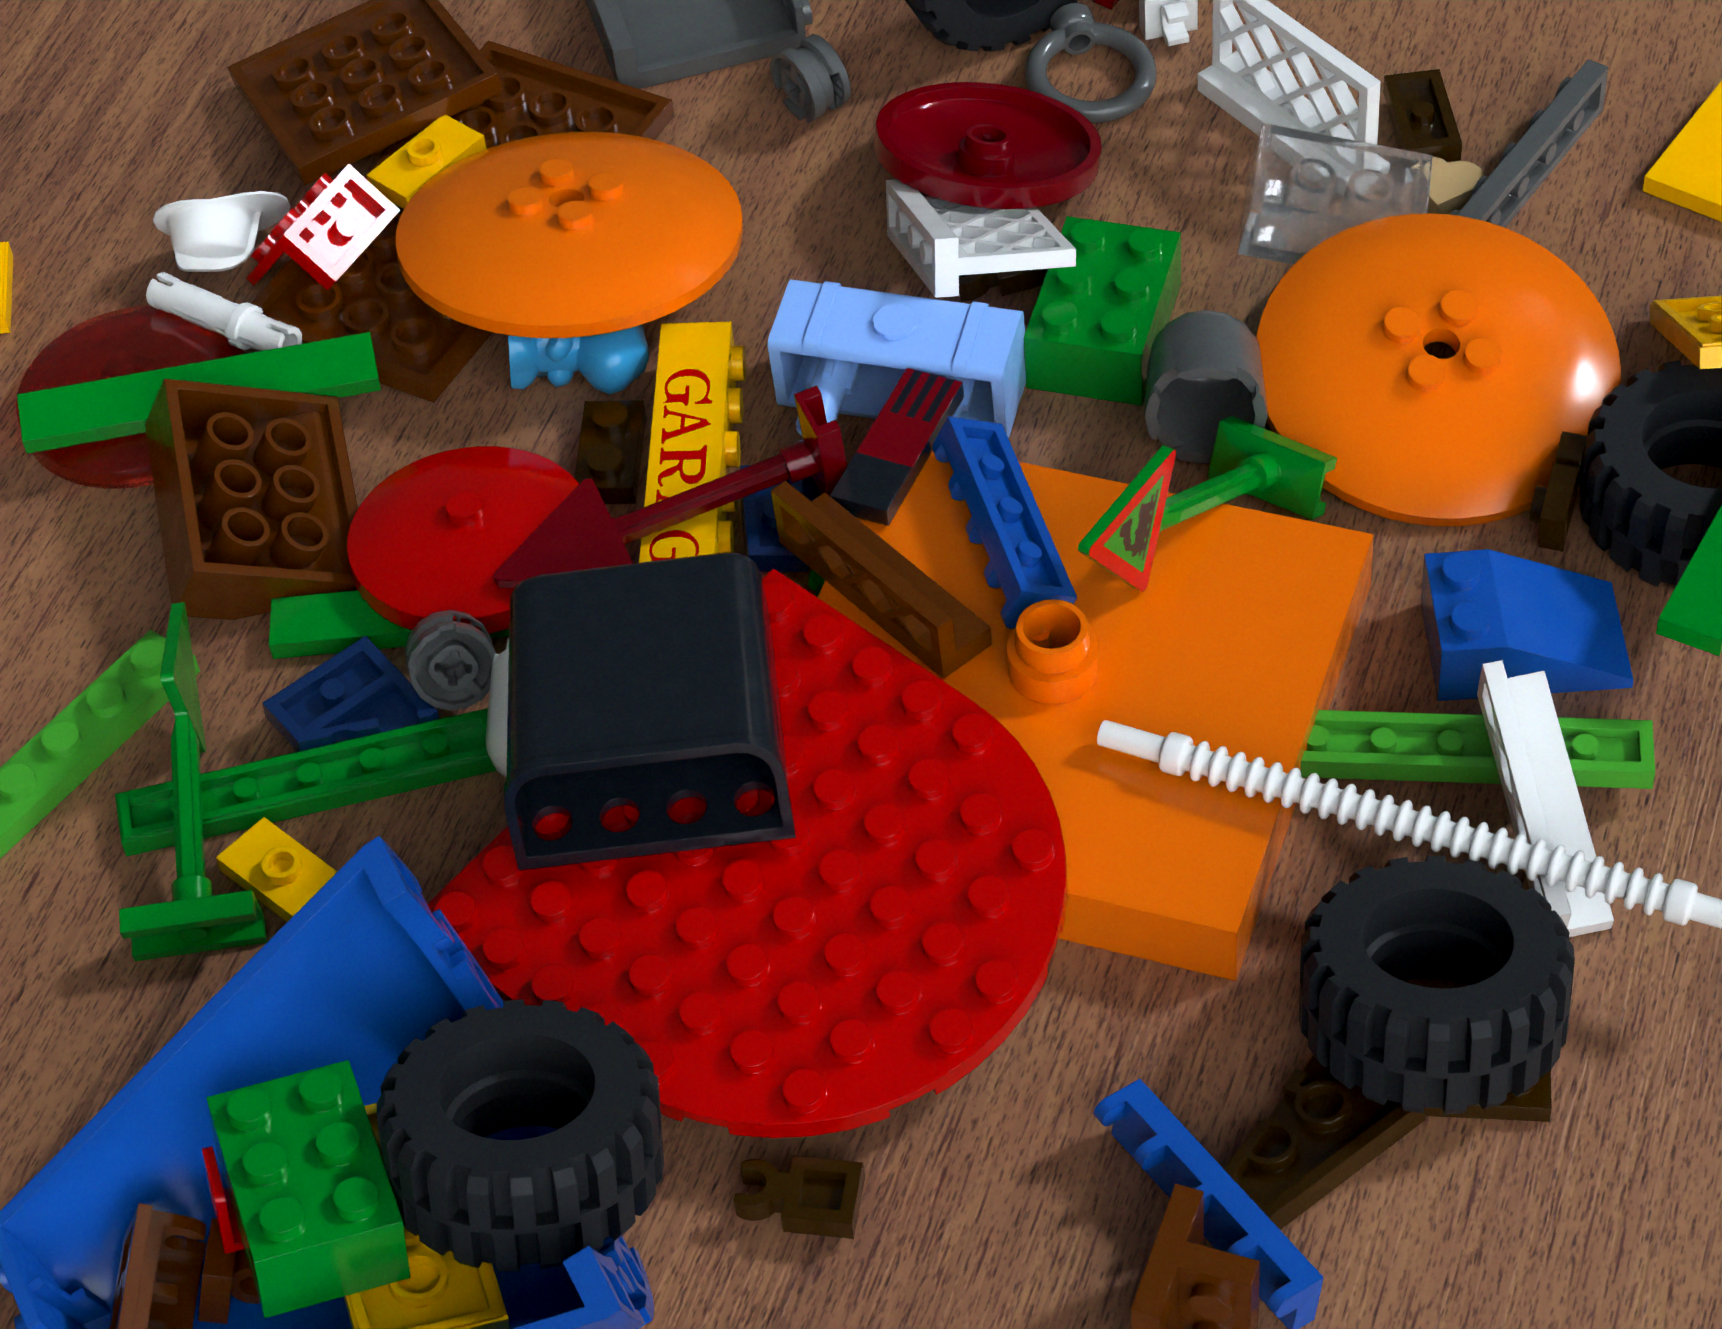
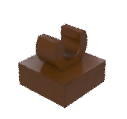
[198,1218,260,1324]

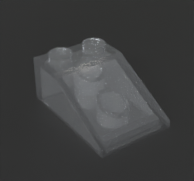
[1238,123,1433,265]

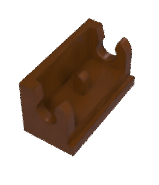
[109,1203,206,1329]

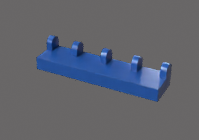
[932,416,1077,629]
[1093,1079,1324,1329]

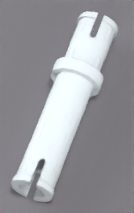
[146,272,302,351]

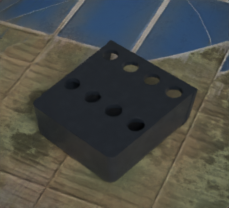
[504,552,796,871]

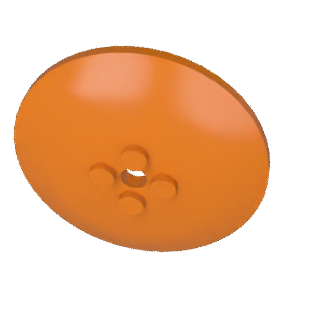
[396,132,743,338]
[1256,213,1621,527]

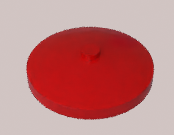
[347,446,579,634]

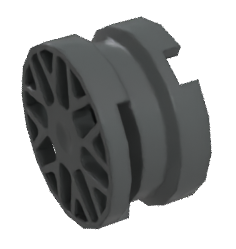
[770,34,851,123]
[404,610,496,710]

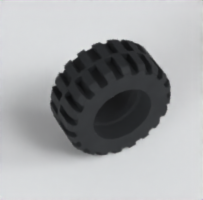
[1579,360,1722,587]
[1299,856,1575,1115]
[377,999,664,1272]

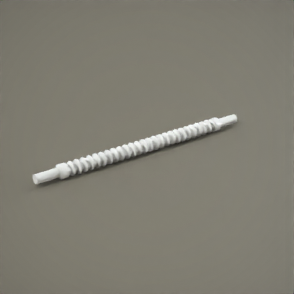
[1097,720,1722,929]

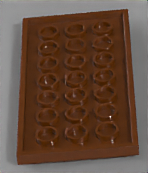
[251,41,674,403]

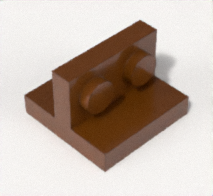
[1131,1184,1260,1329]

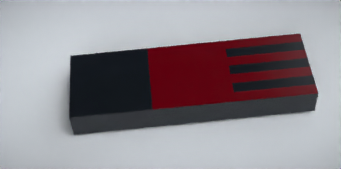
[830,368,964,526]

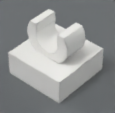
[1139,0,1198,46]

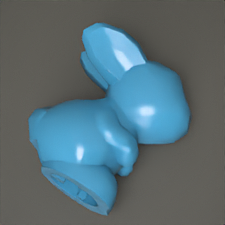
[508,325,649,395]

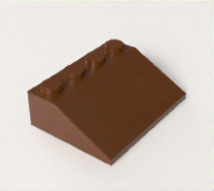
[145,379,358,620]

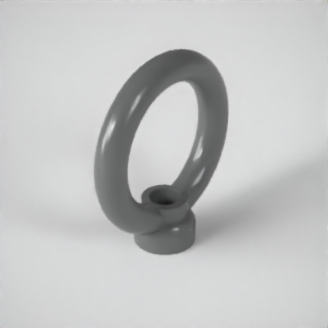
[1025,3,1157,123]

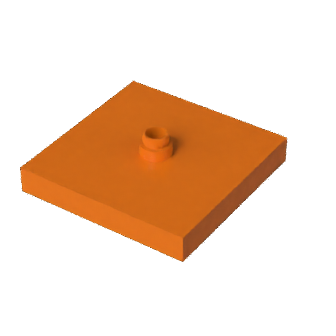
[818,451,1374,981]

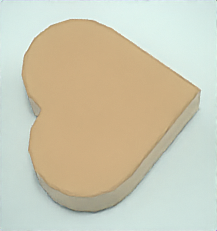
[1408,157,1484,215]

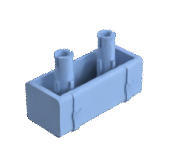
[767,279,1026,438]

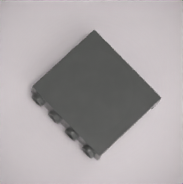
[585,0,813,89]

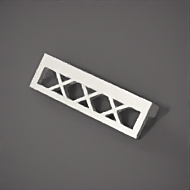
[1477,660,1614,937]

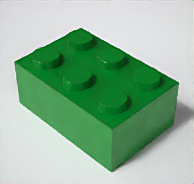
[1024,216,1181,406]
[206,1060,411,1318]

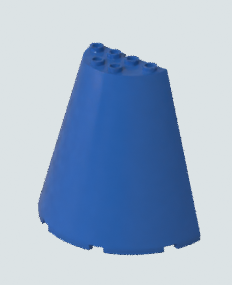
[0,836,654,1329]

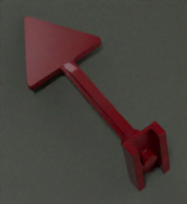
[493,385,847,588]

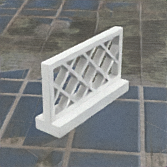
[1198,0,1391,202]
[886,179,1076,298]

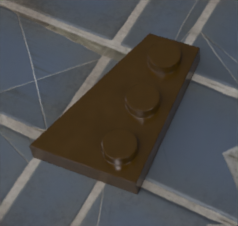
[1224,1055,1426,1230]

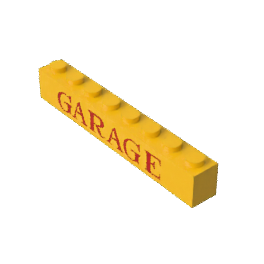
[639,321,747,563]

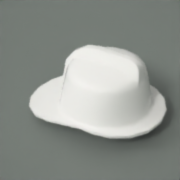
[153,191,291,272]

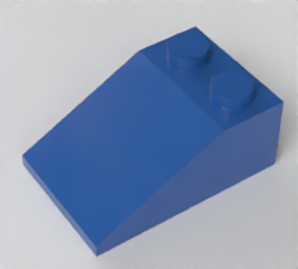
[1421,549,1634,701]

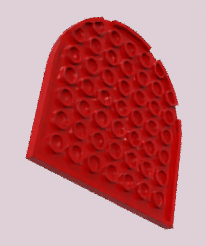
[427,568,1068,1138]

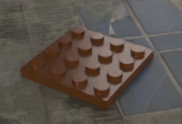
[227,0,504,185]

